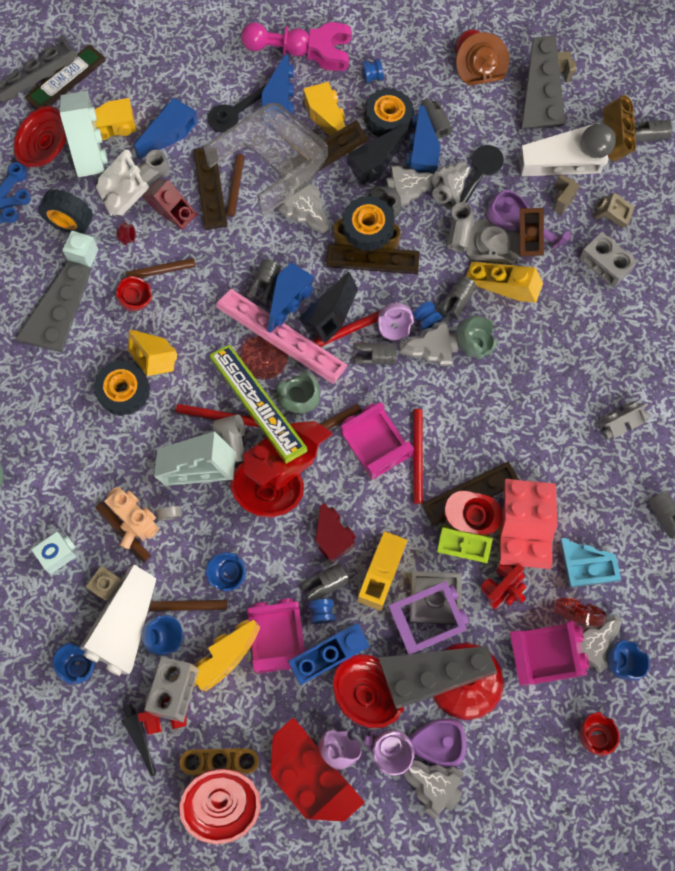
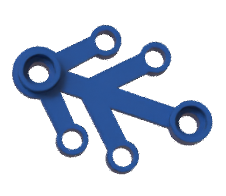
[0,162,31,224]

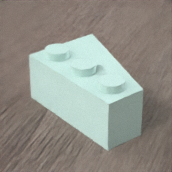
[60,91,108,177]
[154,431,236,486]

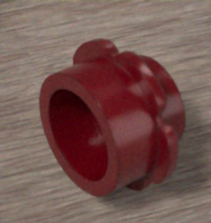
[116,223,136,245]

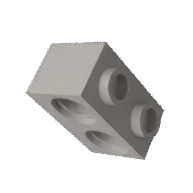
[579,232,637,288]
[145,657,199,722]

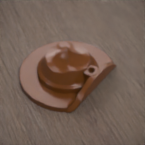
[456,32,509,86]

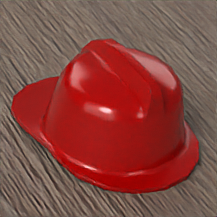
[445,491,503,535]

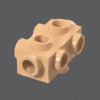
[105,487,159,550]

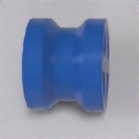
[362,58,384,84]
[413,301,442,330]
[308,599,335,624]

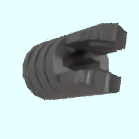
[420,99,453,139]
[635,119,672,142]
[247,259,281,304]
[439,276,477,319]
[353,342,397,365]
[648,490,675,539]
[300,563,350,602]

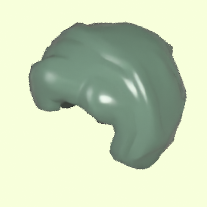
[456,316,497,360]
[276,371,321,414]

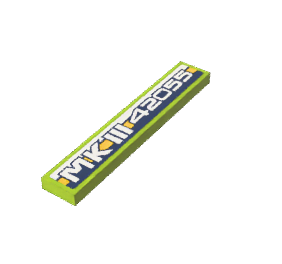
[209,344,307,464]

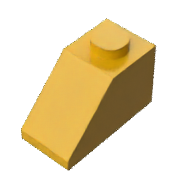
[127,330,177,376]

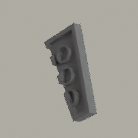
[0,35,78,102]
[521,35,565,130]
[16,262,91,353]
[378,646,497,709]

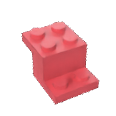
[499,479,558,569]

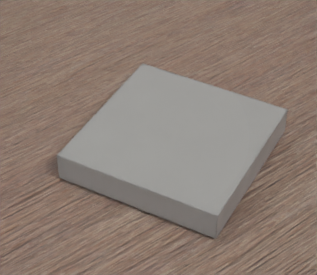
[410,571,462,625]

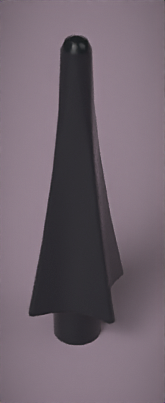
[121,704,156,776]

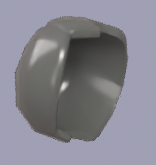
[580,124,616,158]
[368,186,401,219]

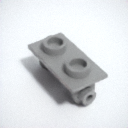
[596,401,649,439]

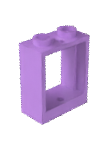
[388,581,469,654]

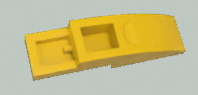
[173,620,260,691]

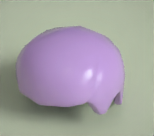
[378,303,414,340]
[318,729,362,770]
[372,729,414,776]

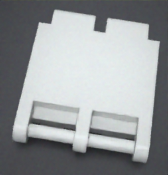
[96,150,149,216]

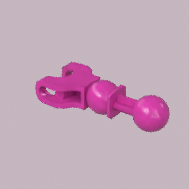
[241,22,352,71]

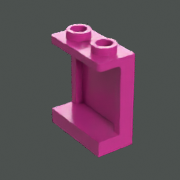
[340,402,414,480]
[247,598,305,674]
[510,621,590,686]

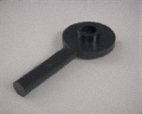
[208,85,266,133]
[460,145,504,203]

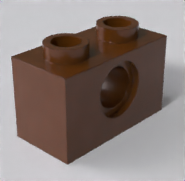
[520,207,544,257]

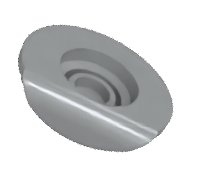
[466,218,520,264]

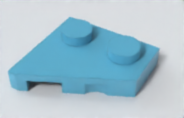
[559,538,621,588]

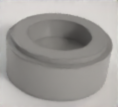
[156,506,183,521]

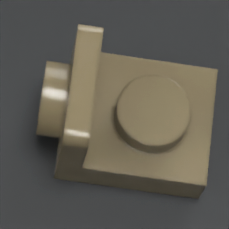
[558,51,576,82]
[554,174,580,216]
[594,192,635,228]
[85,565,121,601]

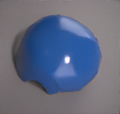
[205,552,247,591]
[142,615,183,656]
[607,640,650,681]
[52,643,95,684]

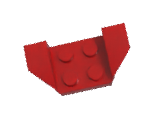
[243,421,333,490]
[271,717,365,822]

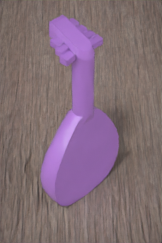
[486,190,572,250]
[365,718,467,768]

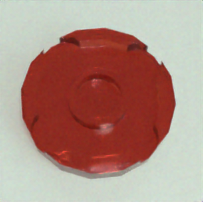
[241,336,288,380]
[553,597,607,626]

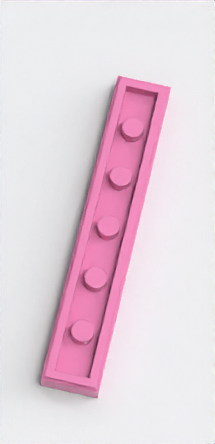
[216,289,347,384]

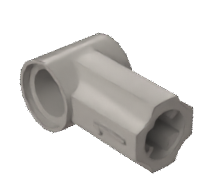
[135,150,170,186]
[447,202,475,253]
[213,415,245,465]

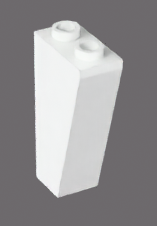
[519,123,608,176]
[80,565,156,676]

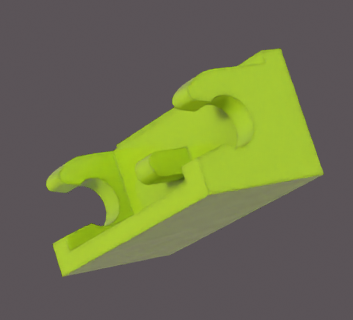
[437,524,493,563]

